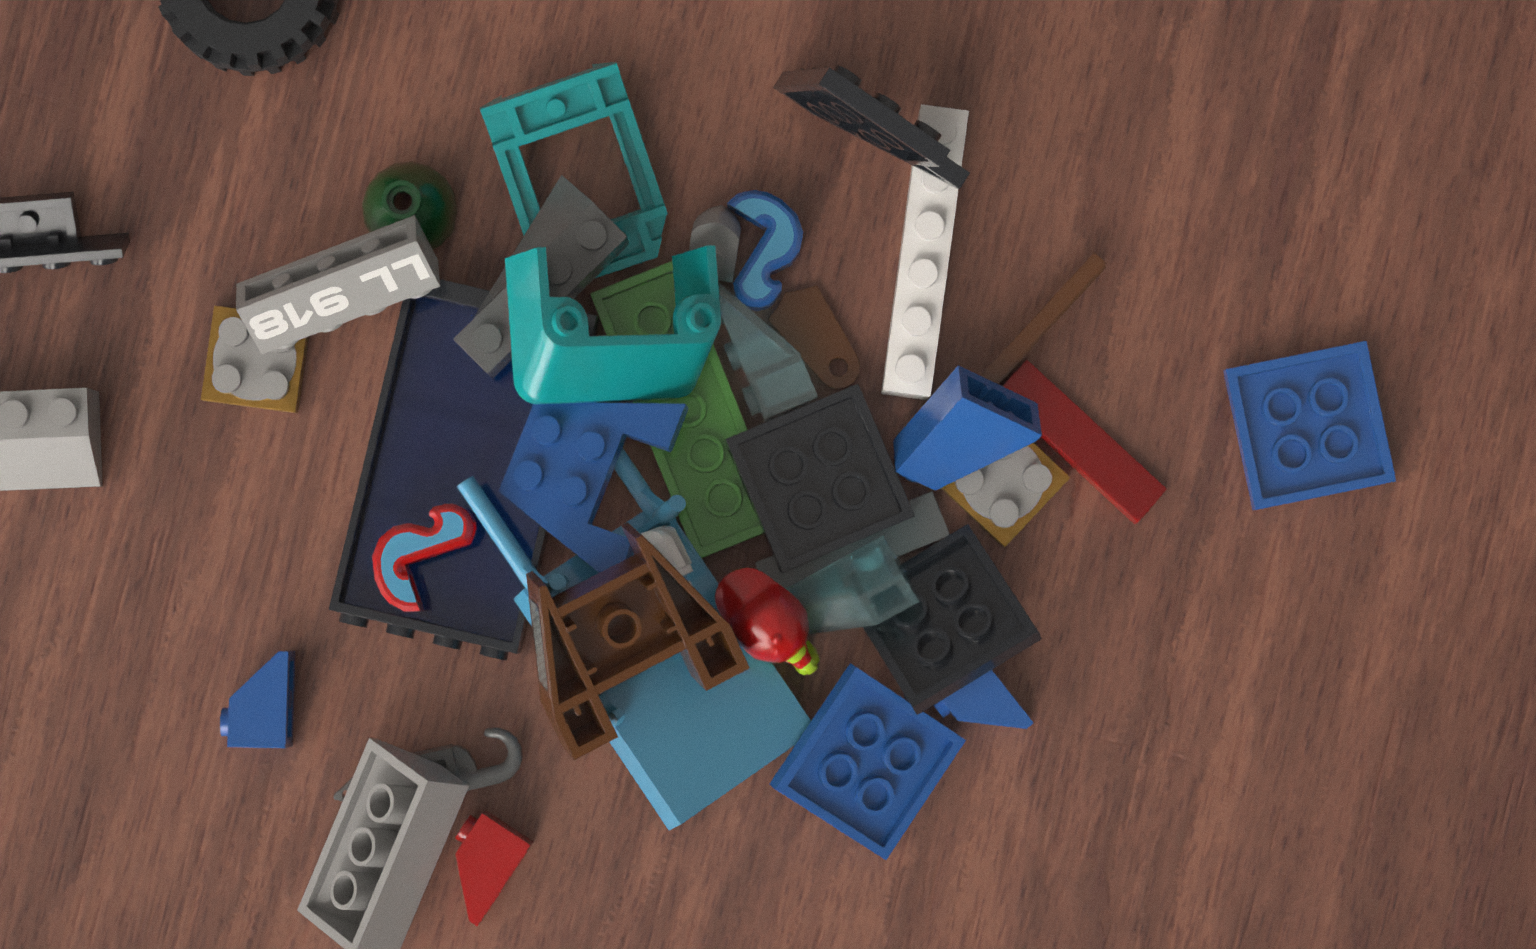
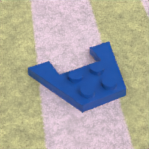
[499,402,689,573]

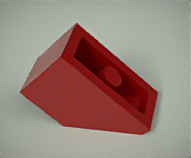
[455,810,534,926]

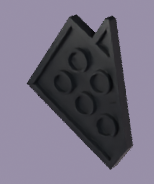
[773,65,970,189]

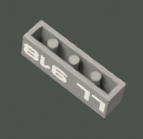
[236,215,440,354]

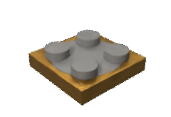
[201,305,309,414]
[941,443,1070,547]

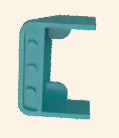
[505,245,721,404]

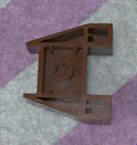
[526,522,750,760]

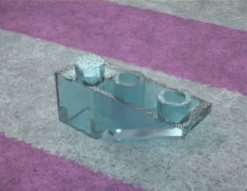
[718,282,818,422]
[786,536,919,634]

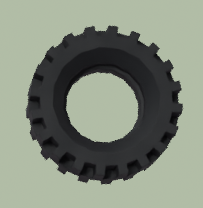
[158,0,339,76]

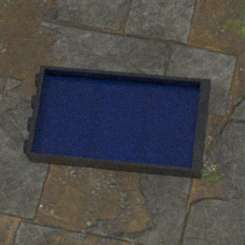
[329,279,599,661]

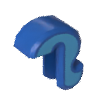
[727,190,803,311]

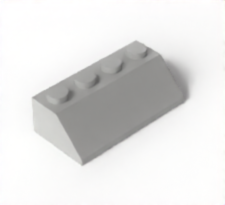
[0,388,103,491]
[297,738,469,949]

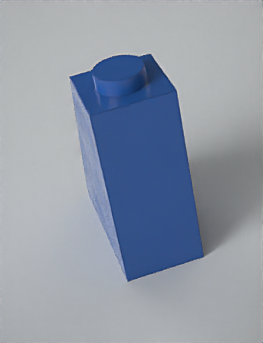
[893,365,1042,491]

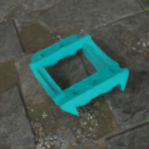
[480,62,668,278]

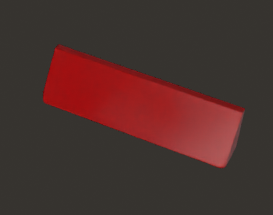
[1003,360,1167,524]

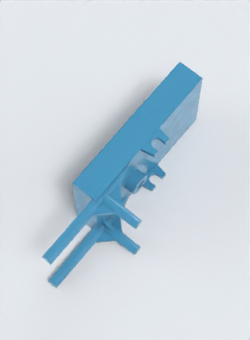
[457,448,811,830]

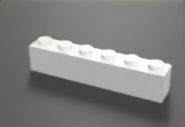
[881,104,969,400]

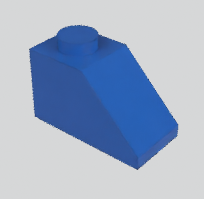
[220,651,295,749]
[933,670,1033,729]

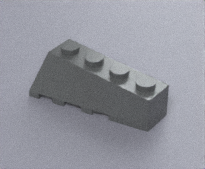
[453,175,629,379]

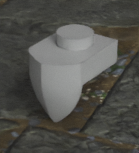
[689,205,741,282]

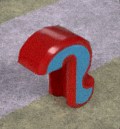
[372,504,477,612]

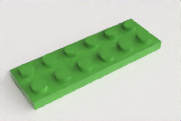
[590,261,764,558]

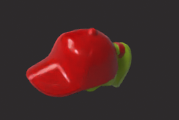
[715,567,820,676]

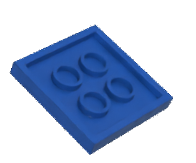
[1223,341,1396,511]
[769,663,966,860]

